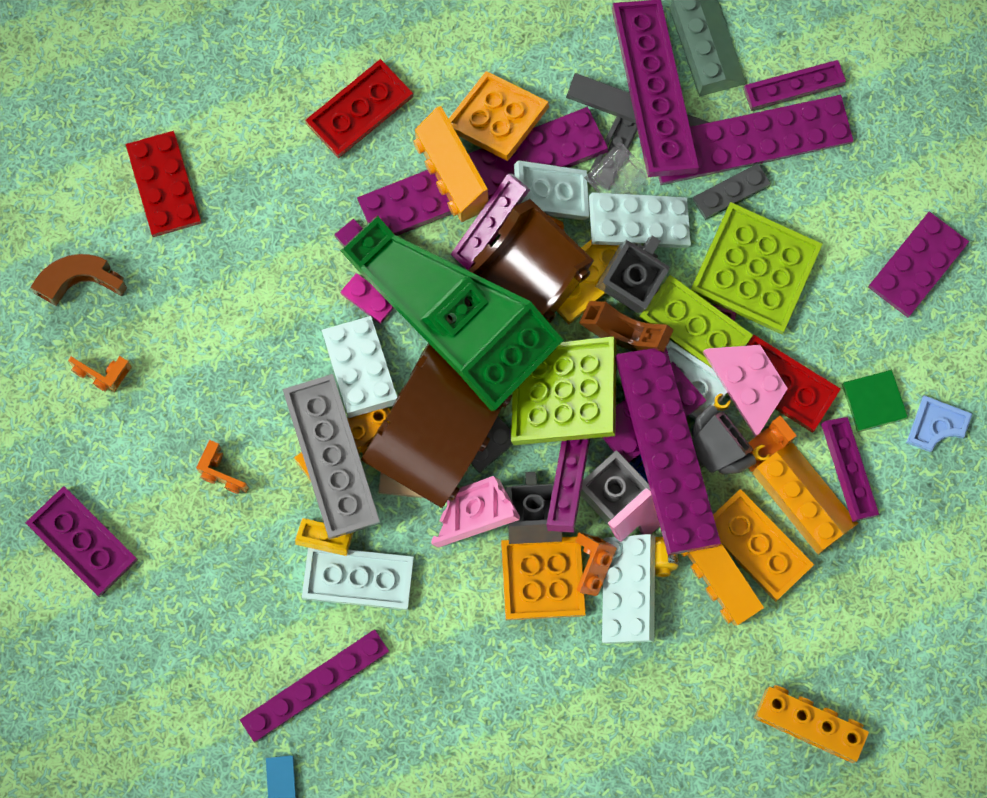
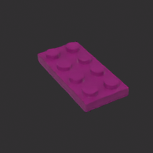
[868,211,969,318]
[602,362,707,464]
[25,486,138,598]

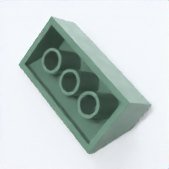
[670,0,746,97]

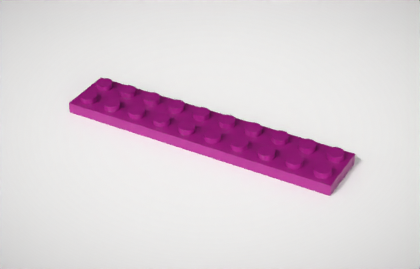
[357,107,608,236]

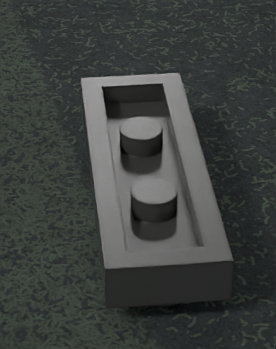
[693,163,771,220]

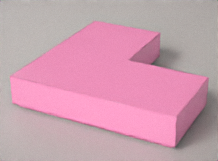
[608,488,660,542]

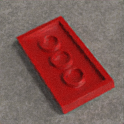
[305,59,413,159]
[125,130,202,237]
[746,334,841,433]

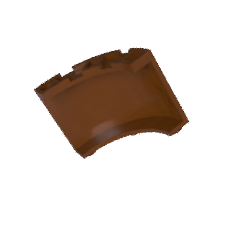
[447,199,594,323]
[361,343,513,508]

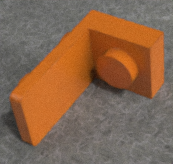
[68,356,132,393]
[748,415,797,472]
[196,440,249,494]
[575,532,617,596]

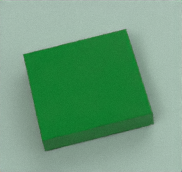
[842,370,908,432]

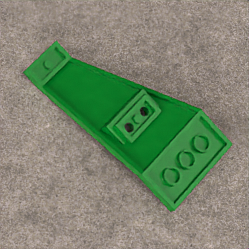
[340,216,564,411]

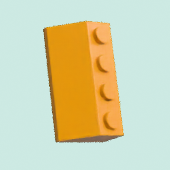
[413,106,488,223]
[752,442,859,555]

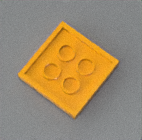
[449,71,549,161]
[501,536,585,621]

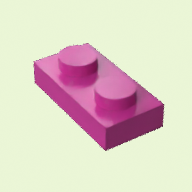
[340,273,394,324]

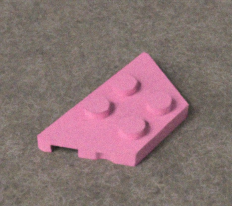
[703,345,788,437]
[431,476,520,547]

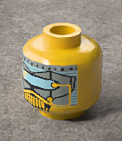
[655,537,679,577]

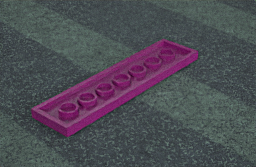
[612,0,699,178]
[658,94,854,185]
[615,348,721,556]

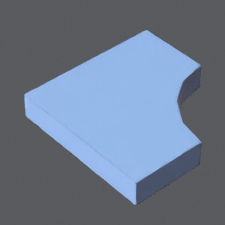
[906,395,972,452]

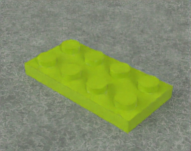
[639,275,753,369]

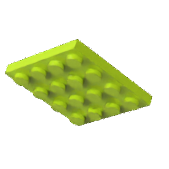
[691,202,822,334]
[511,336,616,445]

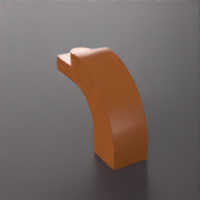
[30,254,127,306]
[579,301,673,353]

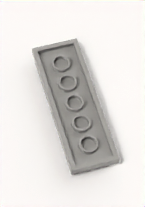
[283,374,380,540]

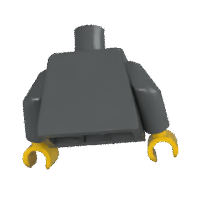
[691,394,770,474]

